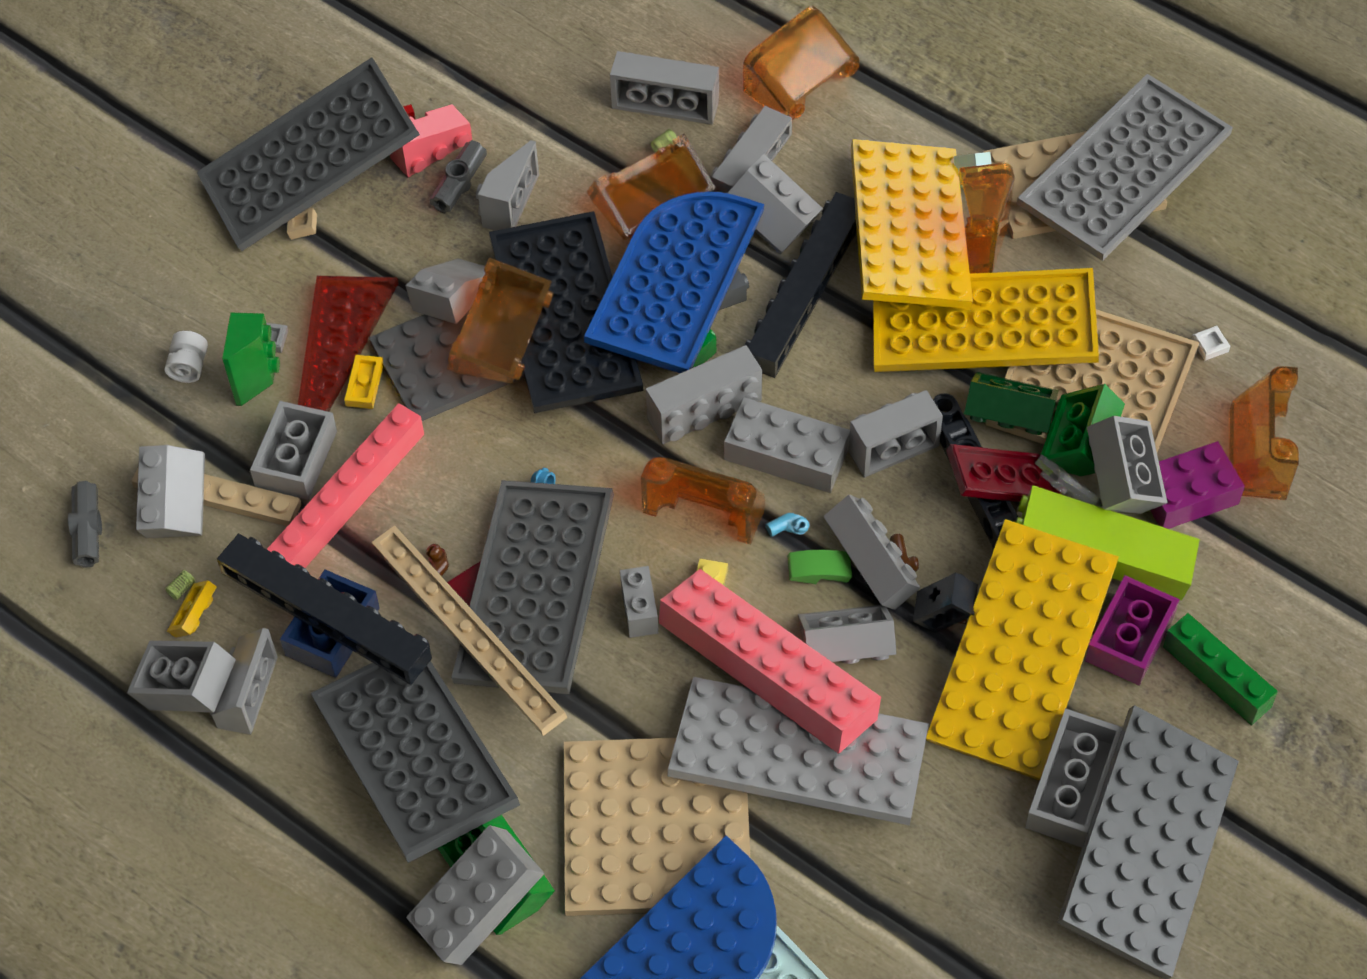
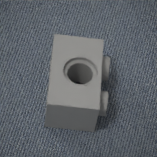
[620,566,659,638]

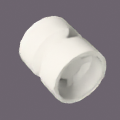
[164,331,208,383]

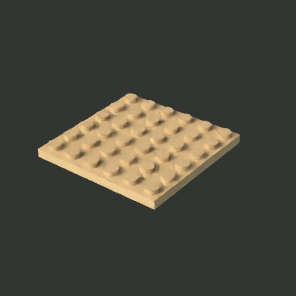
[986,309,1199,453]
[564,738,750,916]

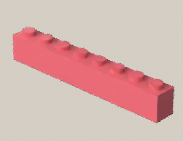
[267,403,424,568]

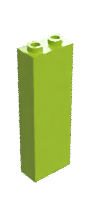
[1016,486,1200,601]

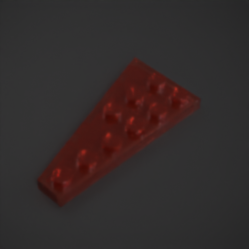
[298,275,399,412]

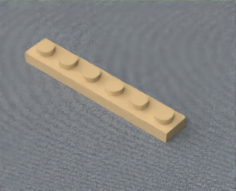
[131,466,301,526]

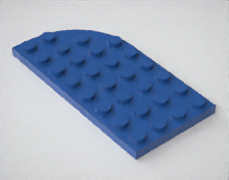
[584,192,764,373]
[580,835,777,979]

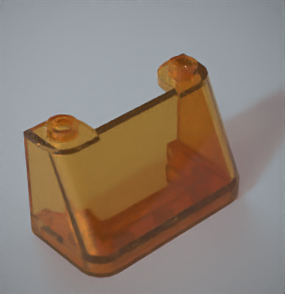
[743,5,859,120]
[587,134,716,240]
[959,163,1015,274]
[447,258,554,384]
[1229,366,1299,500]
[641,457,765,545]

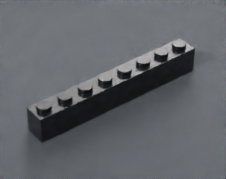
[744,192,857,378]
[217,533,432,685]

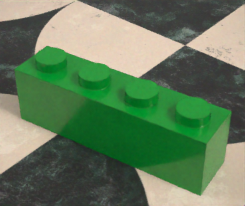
[1163,613,1278,726]

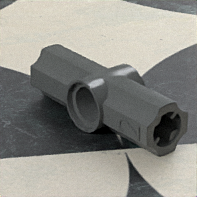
[430,140,487,213]
[68,481,102,568]

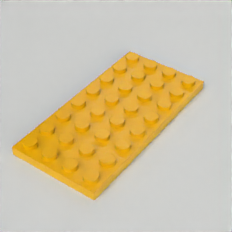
[851,139,973,309]
[873,268,1099,372]
[926,519,1119,781]

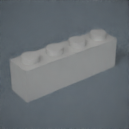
[710,106,792,193]
[824,495,921,610]

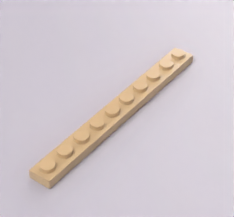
[372,525,567,736]

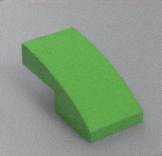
[787,550,852,584]

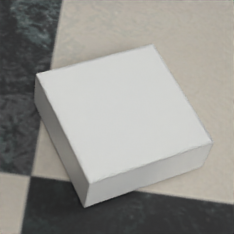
[1191,326,1230,361]

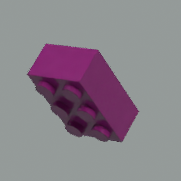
[1150,441,1245,529]
[1085,575,1180,686]

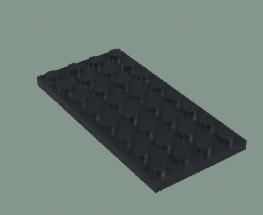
[489,211,644,414]

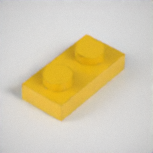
[344,355,383,409]
[167,580,217,638]

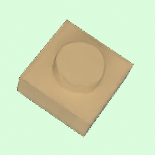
[287,208,317,240]

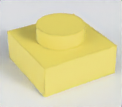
[697,559,728,585]

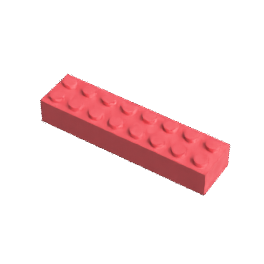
[659,569,881,754]

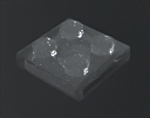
[1035,455,1103,507]

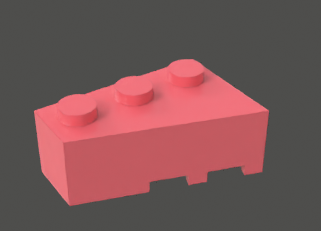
[390,104,472,178]

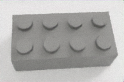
[610,51,719,125]
[646,345,762,444]
[724,397,850,493]
[1025,708,1123,847]
[406,825,545,965]

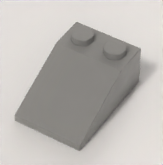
[476,140,539,230]
[406,258,500,324]

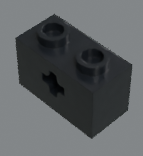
[913,572,978,633]

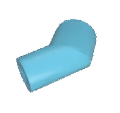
[765,513,810,537]

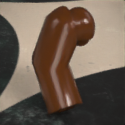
[890,534,919,572]
[426,544,449,577]

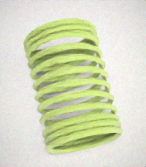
[651,129,677,154]
[165,570,195,600]

